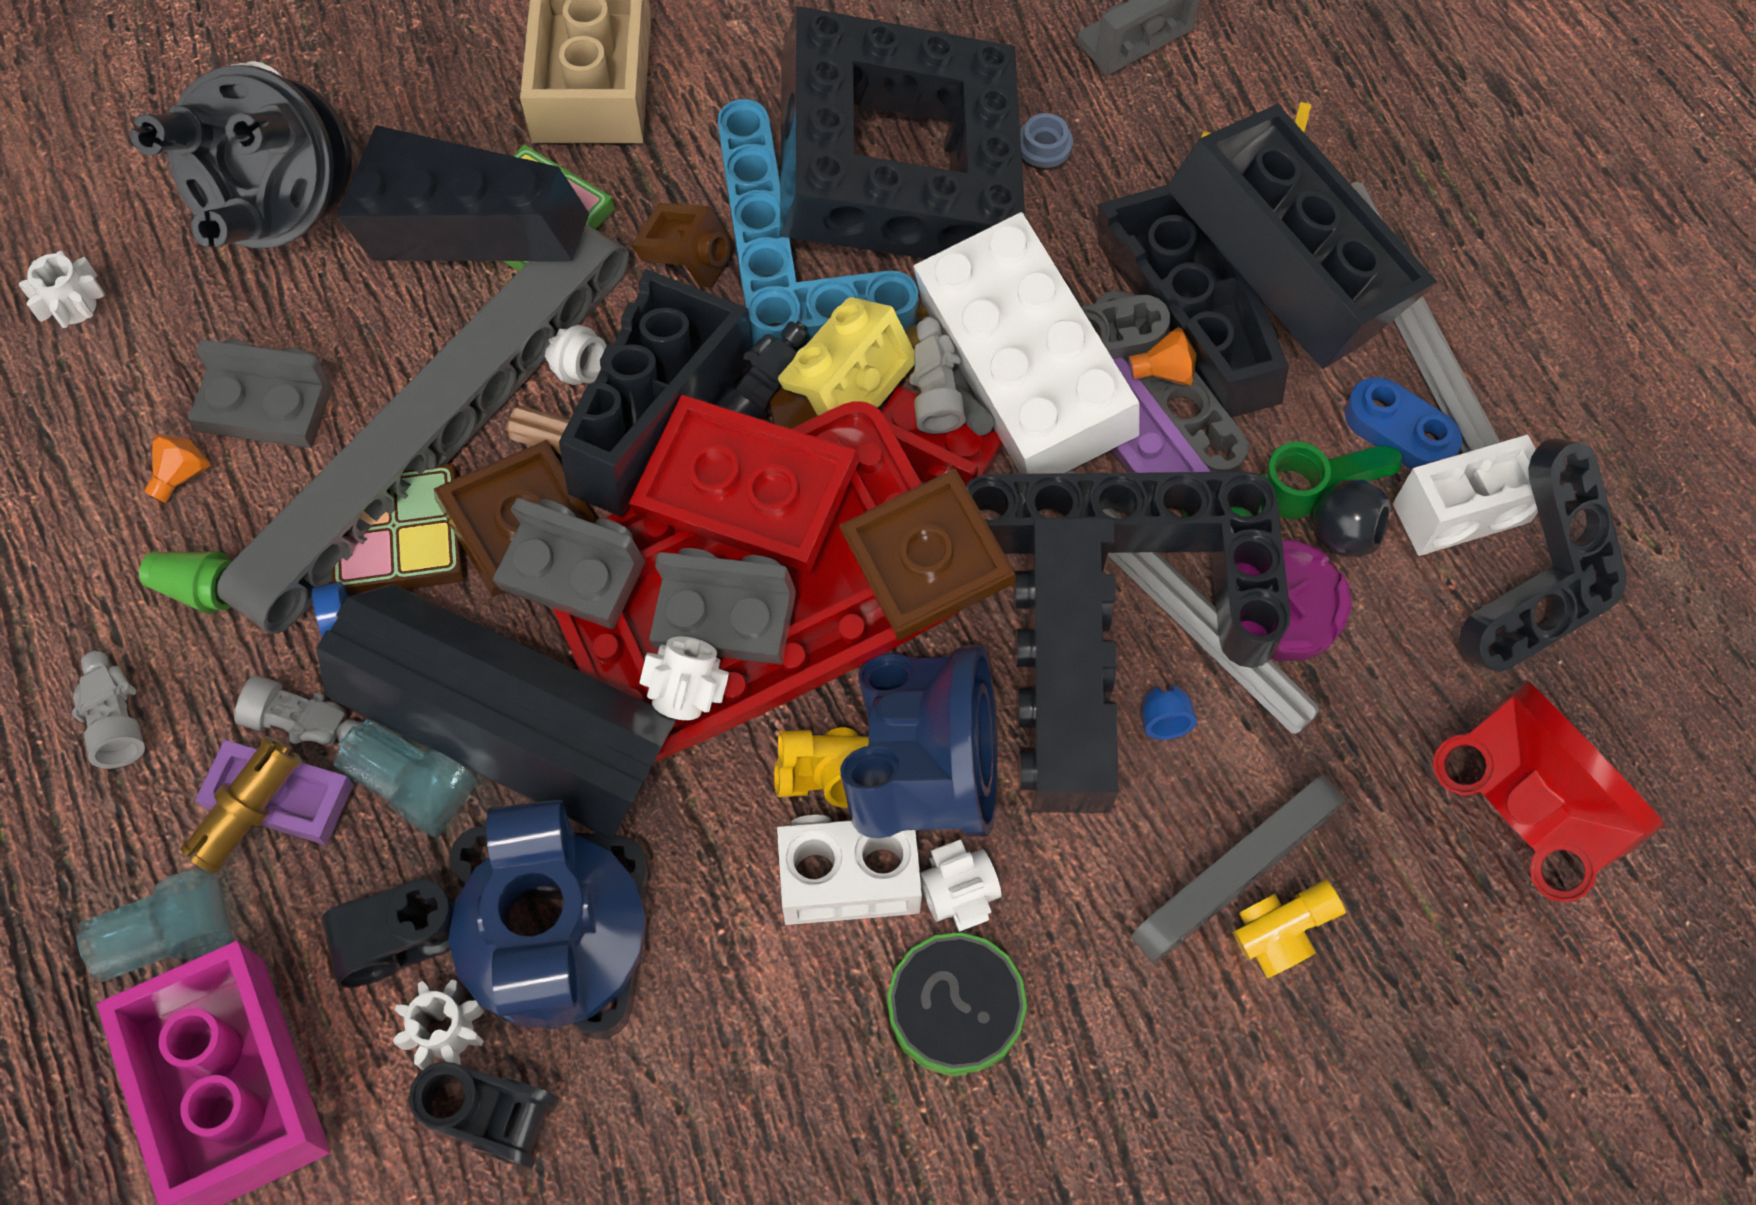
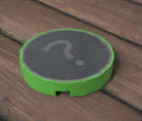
[887,932,1027,1076]

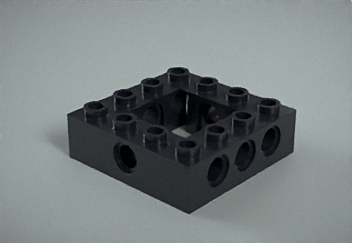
[780,6,1025,259]

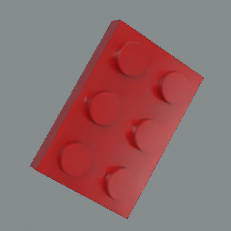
[629,394,859,573]

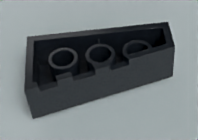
[336,125,590,261]
[1098,185,1289,418]
[559,268,751,517]
[1013,518,1118,813]

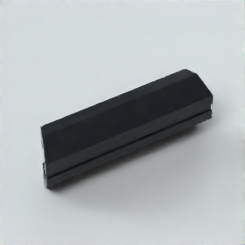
[316,584,677,840]

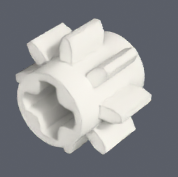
[19,251,105,328]
[640,636,729,720]
[920,839,1001,932]
[393,980,485,1070]

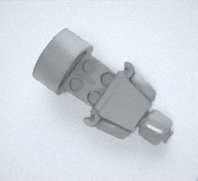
[910,317,966,434]
[72,651,145,769]
[234,675,368,748]

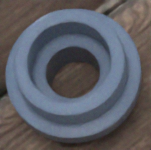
[1020,113,1073,168]

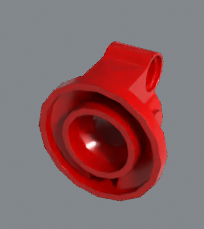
[1433,679,1666,902]

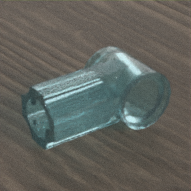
[333,719,478,838]
[76,869,233,982]

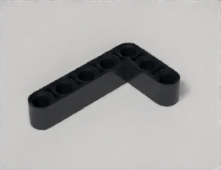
[966,471,1291,668]

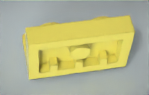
[778,297,915,416]

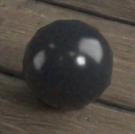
[1312,479,1391,557]

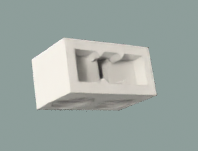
[1393,435,1538,556]
[777,815,922,925]

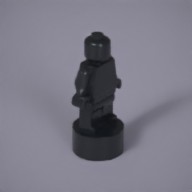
[715,320,808,420]

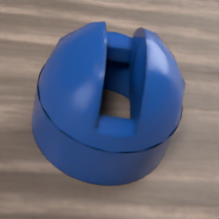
[1141,685,1197,740]

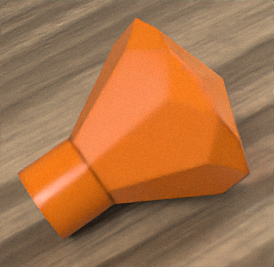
[1128,327,1197,386]
[143,434,211,503]

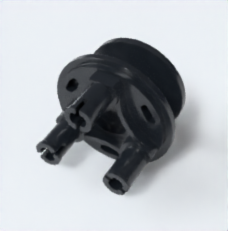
[130,65,352,248]

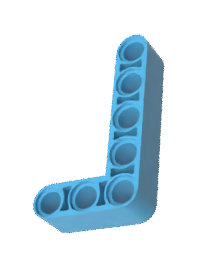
[718,99,918,352]

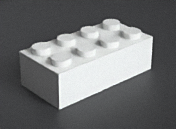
[913,212,1139,474]

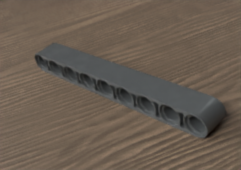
[217,224,629,634]

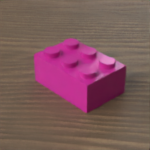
[96,940,331,1205]

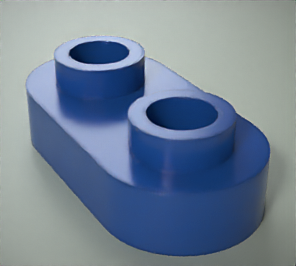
[1344,377,1462,470]

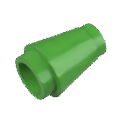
[139,551,232,614]

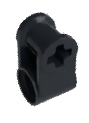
[321,879,455,988]
[409,1061,559,1170]

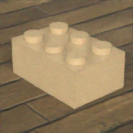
[520,0,651,143]

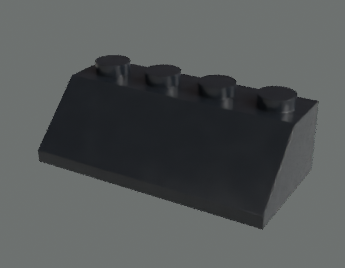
[1166,104,1437,369]

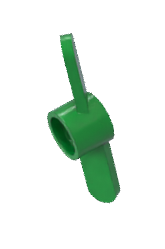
[1181,442,1402,519]

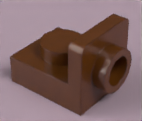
[631,203,735,287]

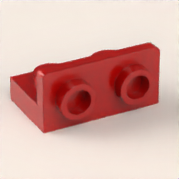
[881,386,1003,486]

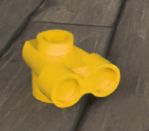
[774,727,869,808]
[1232,879,1346,978]

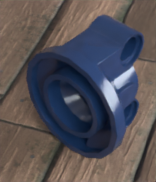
[840,645,998,839]
[448,800,647,1029]

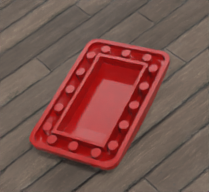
[553,401,961,762]

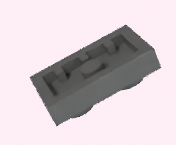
[1077,0,1200,76]
[188,339,332,449]
[492,498,645,630]
[649,548,796,664]

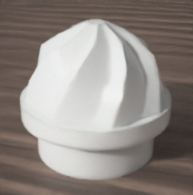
[545,325,607,385]

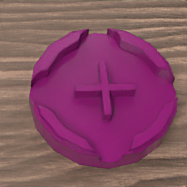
[1236,540,1352,661]

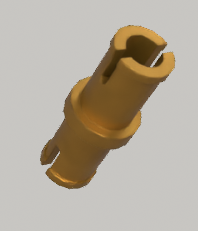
[180,736,302,873]

